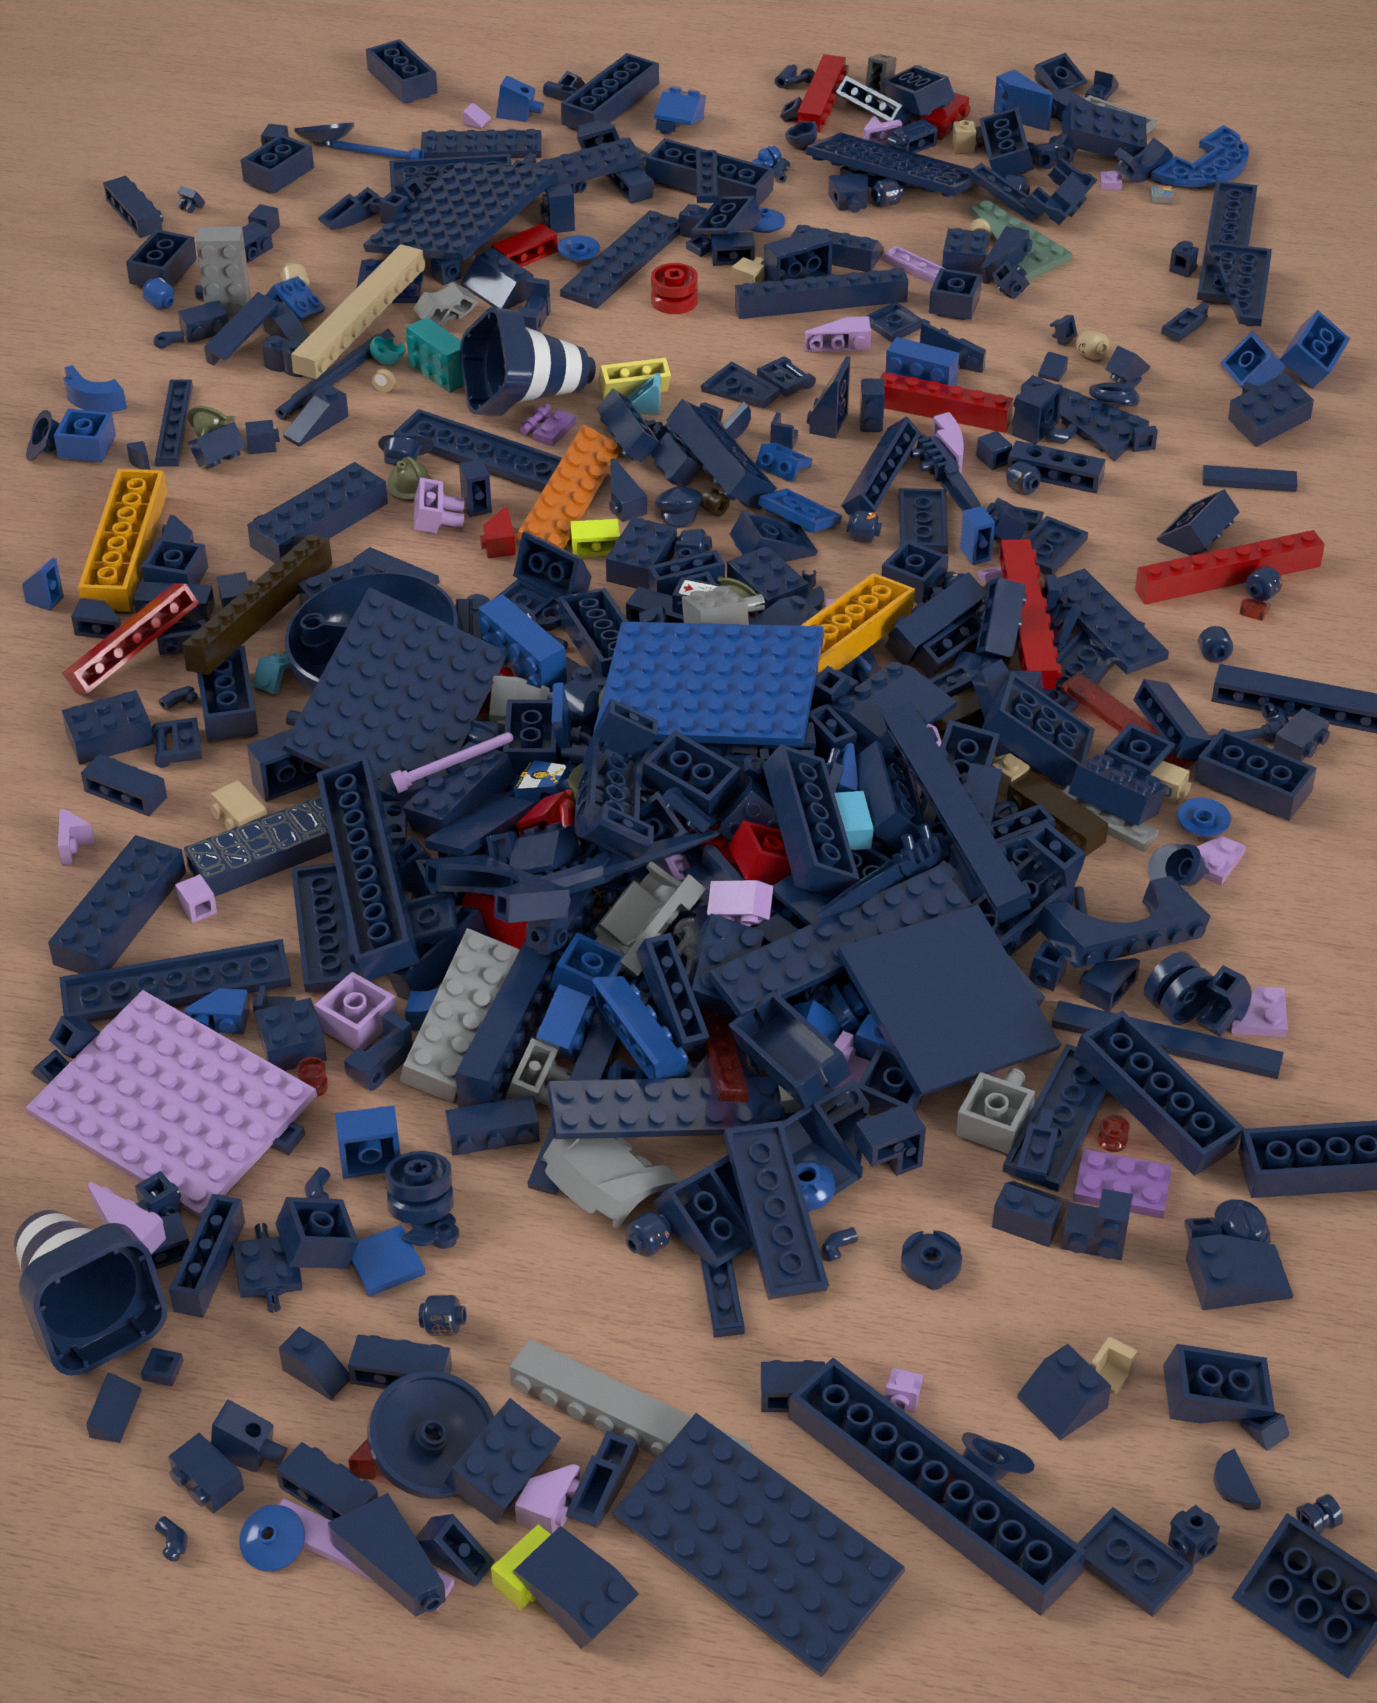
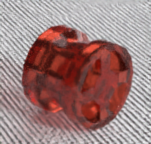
[1098,1115,1130,1152]

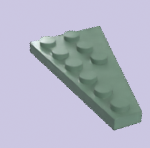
[971,200,1072,280]

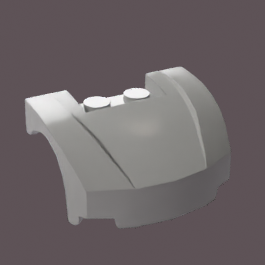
[594,861,706,977]
[541,1138,683,1228]

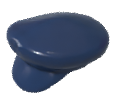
[1089,377,1142,407]
[655,486,702,528]

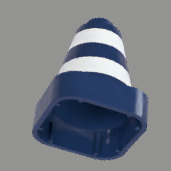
[460,307,596,416]
[14,1210,168,1376]

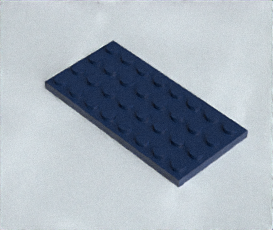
[806,132,977,197]
[612,1413,905,1677]

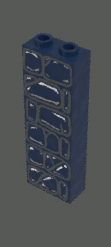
[184,796,332,897]

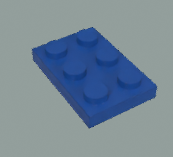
[758,488,843,533]

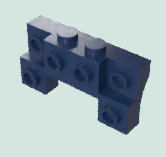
[1024,158,1097,225]

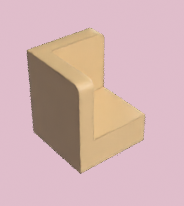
[1091,1336,1137,1395]

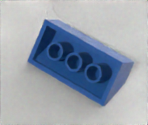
[591,976,689,1079]

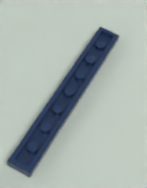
[1052,1001,1284,1079]
[527,1010,619,1195]

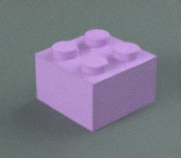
[314,972,397,1051]

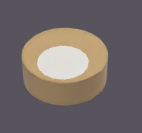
[372,369,396,393]

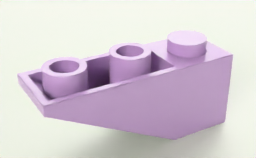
[804,316,871,352]
[88,1182,166,1254]

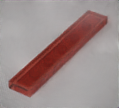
[1061,672,1195,769]
[699,1007,749,1103]

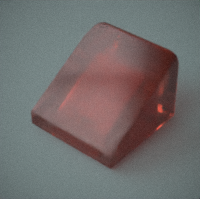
[1239,597,1271,621]
[348,1439,378,1480]

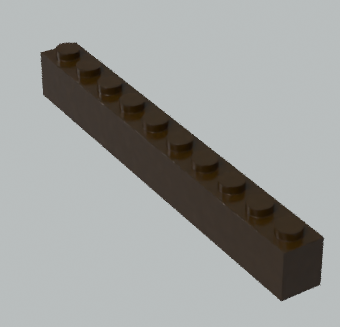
[182,534,333,675]

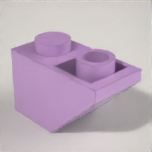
[515,1464,580,1534]

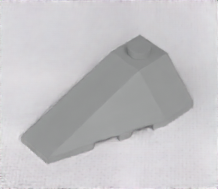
[489,676,577,734]

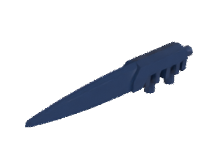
[909,434,997,540]
[817,823,952,919]
[535,830,721,894]

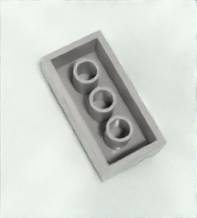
[196,226,251,316]

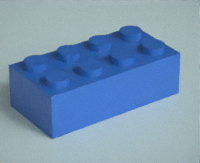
[478,594,567,692]

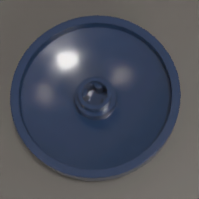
[367,1371,494,1499]

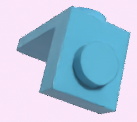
[253,651,291,694]

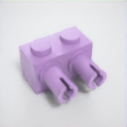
[414,478,464,534]

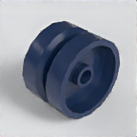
[1144,951,1214,1025]
[385,1151,454,1224]

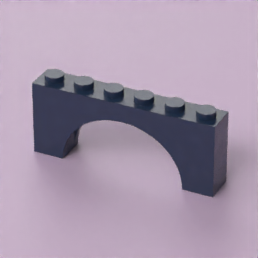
[425,855,571,923]
[1036,876,1211,969]

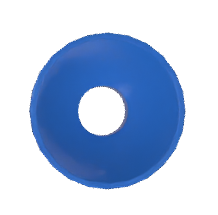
[795,1161,835,1211]

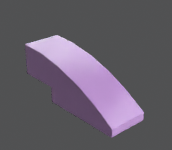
[932,412,964,473]

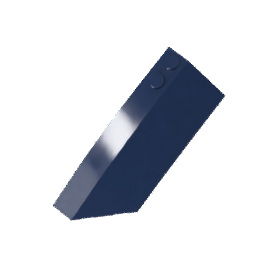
[652,1080,870,1269]

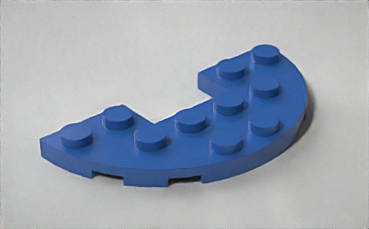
[1151,125,1249,187]

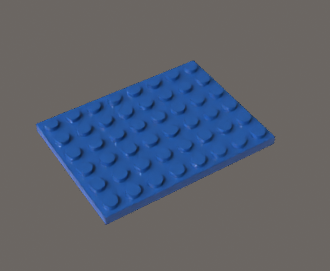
[593,622,824,746]

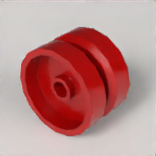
[651,263,698,314]

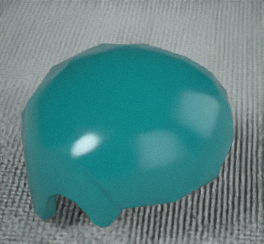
[369,337,406,366]

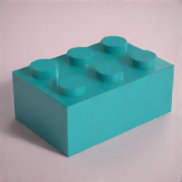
[406,317,464,393]

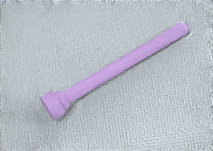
[390,733,513,793]

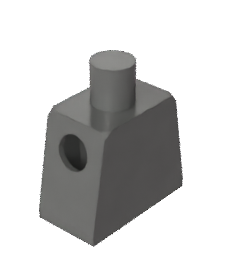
[866,54,897,96]

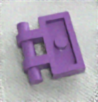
[519,404,576,447]

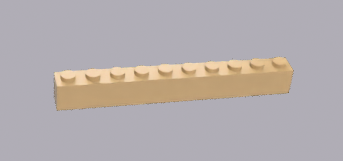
[291,244,425,379]

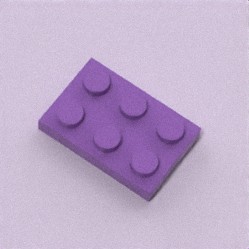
[1073,1149,1172,1219]

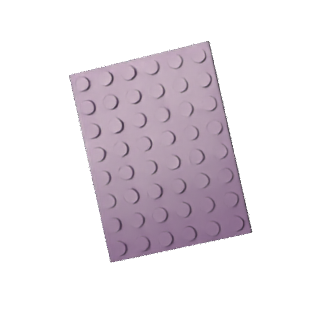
[25,990,317,1219]

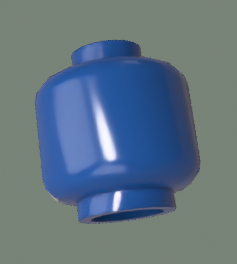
[142,278,175,310]

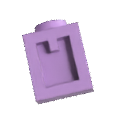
[884,1368,924,1413]

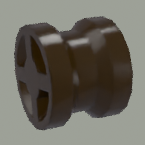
[701,488,730,517]

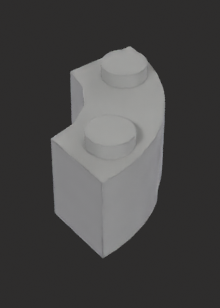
[413,282,479,325]

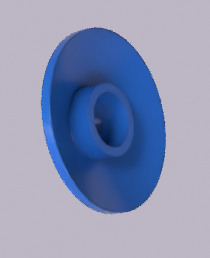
[751,207,785,233]
[558,235,600,261]
[1177,798,1231,837]
[239,1505,305,1572]

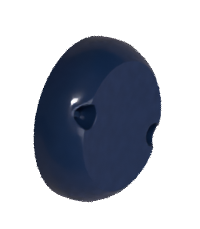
[285,572,460,694]

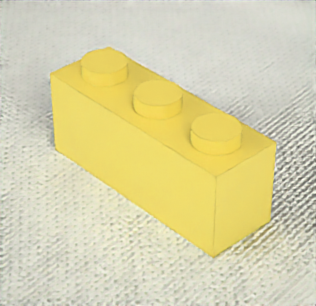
[598,358,671,399]

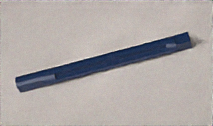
[275,328,395,420]

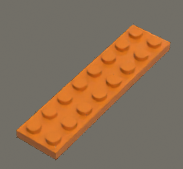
[515,424,622,549]

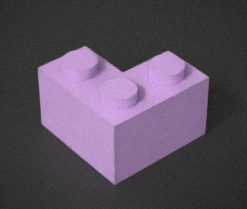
[707,880,773,927]

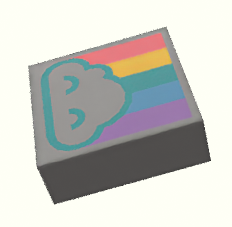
[1150,186,1173,203]

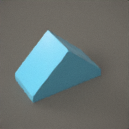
[627,372,661,415]

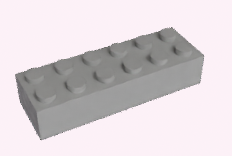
[399,928,519,1103]

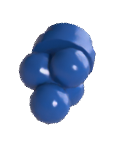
[752,146,782,168]

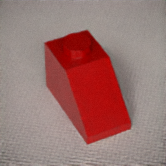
[480,507,516,558]

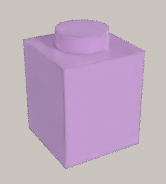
[175,874,217,923]

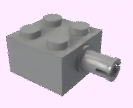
[682,586,765,625]
[956,1068,1035,1154]

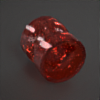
[297,1057,328,1097]

